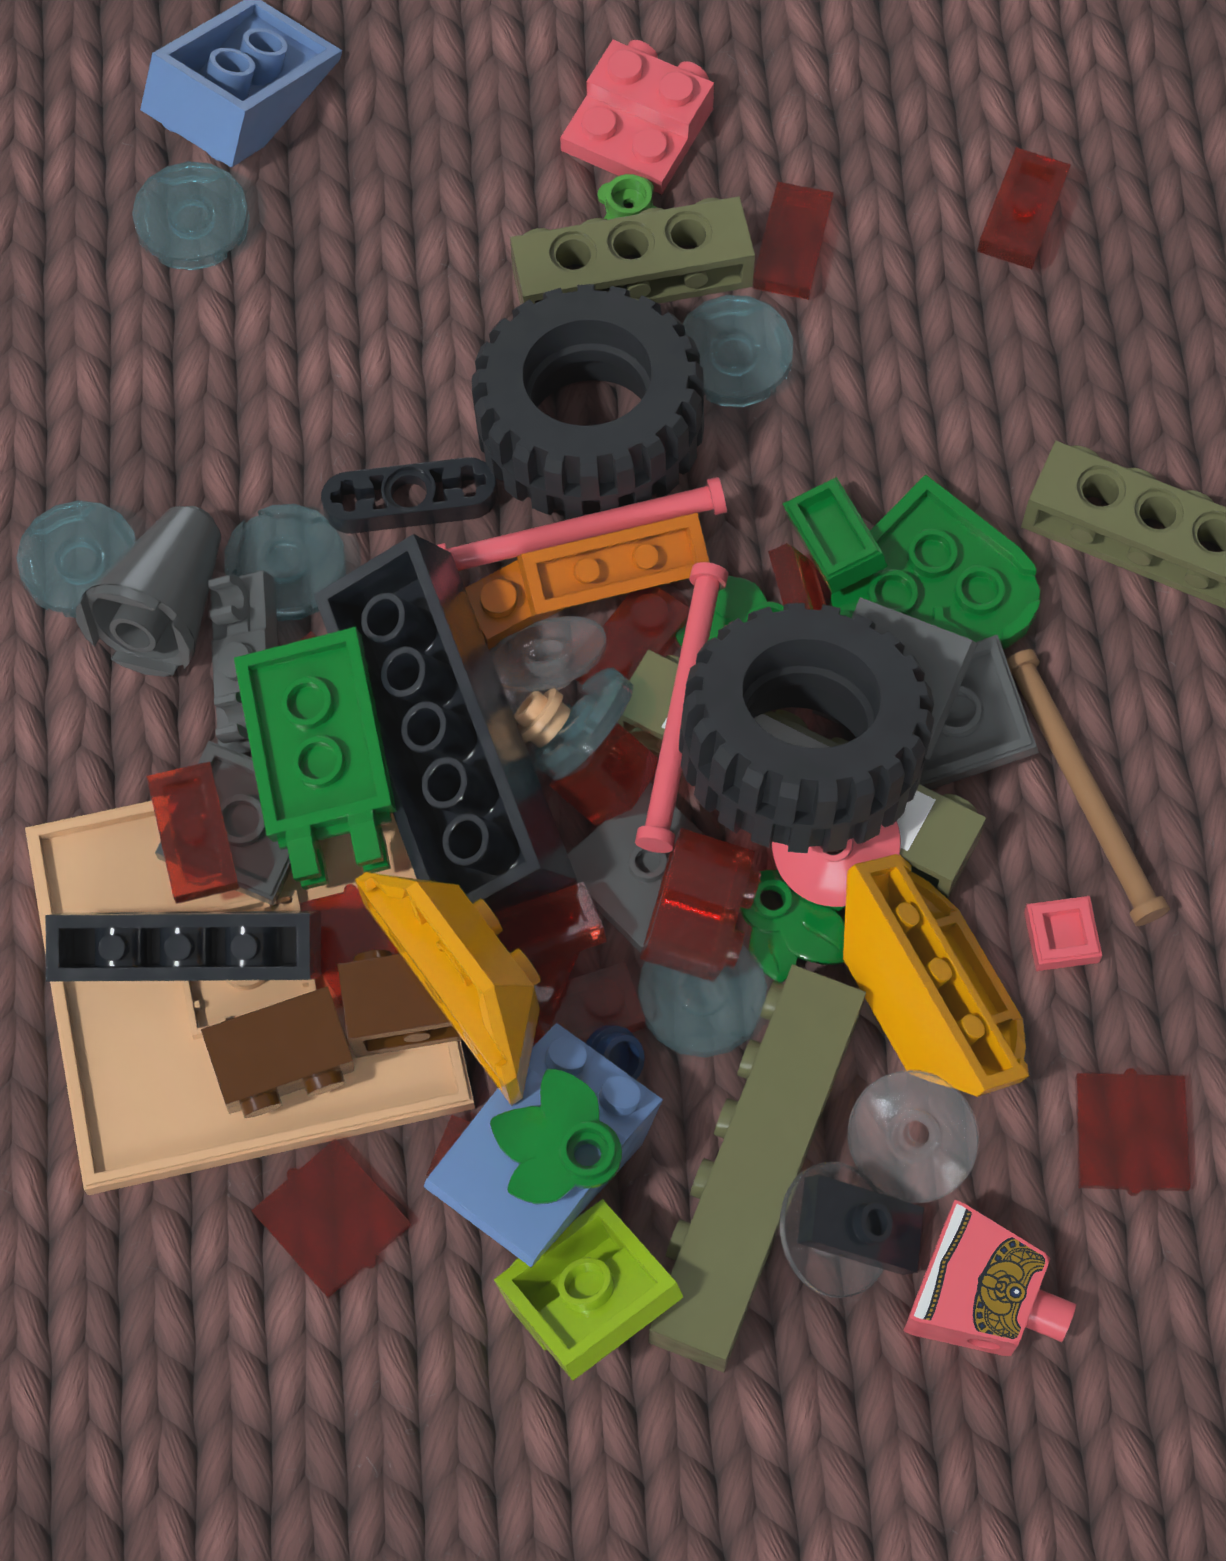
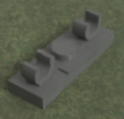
[208,570,278,758]

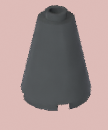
[76,506,221,677]

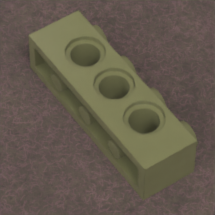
[510,196,755,305]
[1021,441,1226,609]

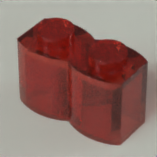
[640,828,761,982]

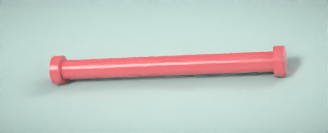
[437,477,727,571]
[635,562,728,853]

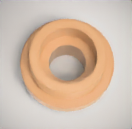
[514,688,571,748]

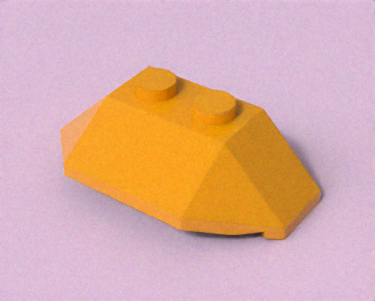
[843,854,1029,1097]
[355,872,540,1106]

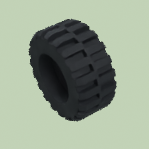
[472,284,704,519]
[679,603,934,853]

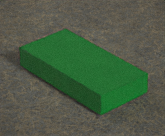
[783,477,888,594]

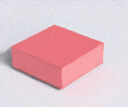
[1024,896,1102,971]

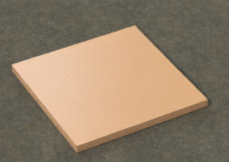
[25,794,475,1195]

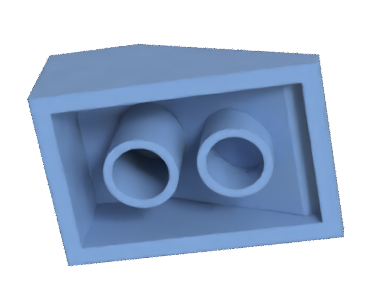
[140,0,342,168]
[424,1023,663,1267]

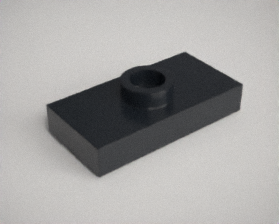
[797,1174,924,1275]

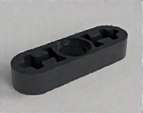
[321,457,497,534]

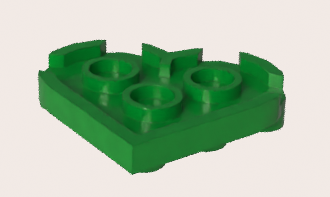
[829,474,1040,649]

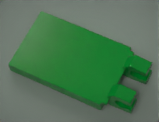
[234,627,397,890]

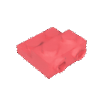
[560,40,714,195]

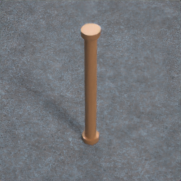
[1006,649,1170,926]

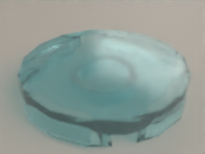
[132,161,250,270]
[683,295,793,407]
[16,500,137,618]
[225,504,346,621]
[535,667,634,780]
[638,928,767,1058]

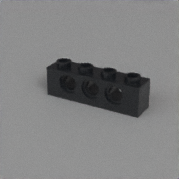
[45,911,321,982]

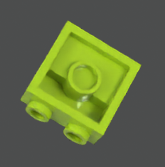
[494,1199,684,1381]

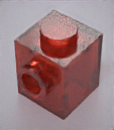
[549,721,659,825]

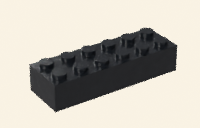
[314,534,577,922]

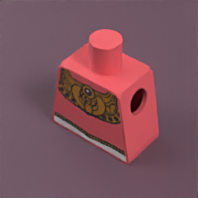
[903,1200,1076,1356]

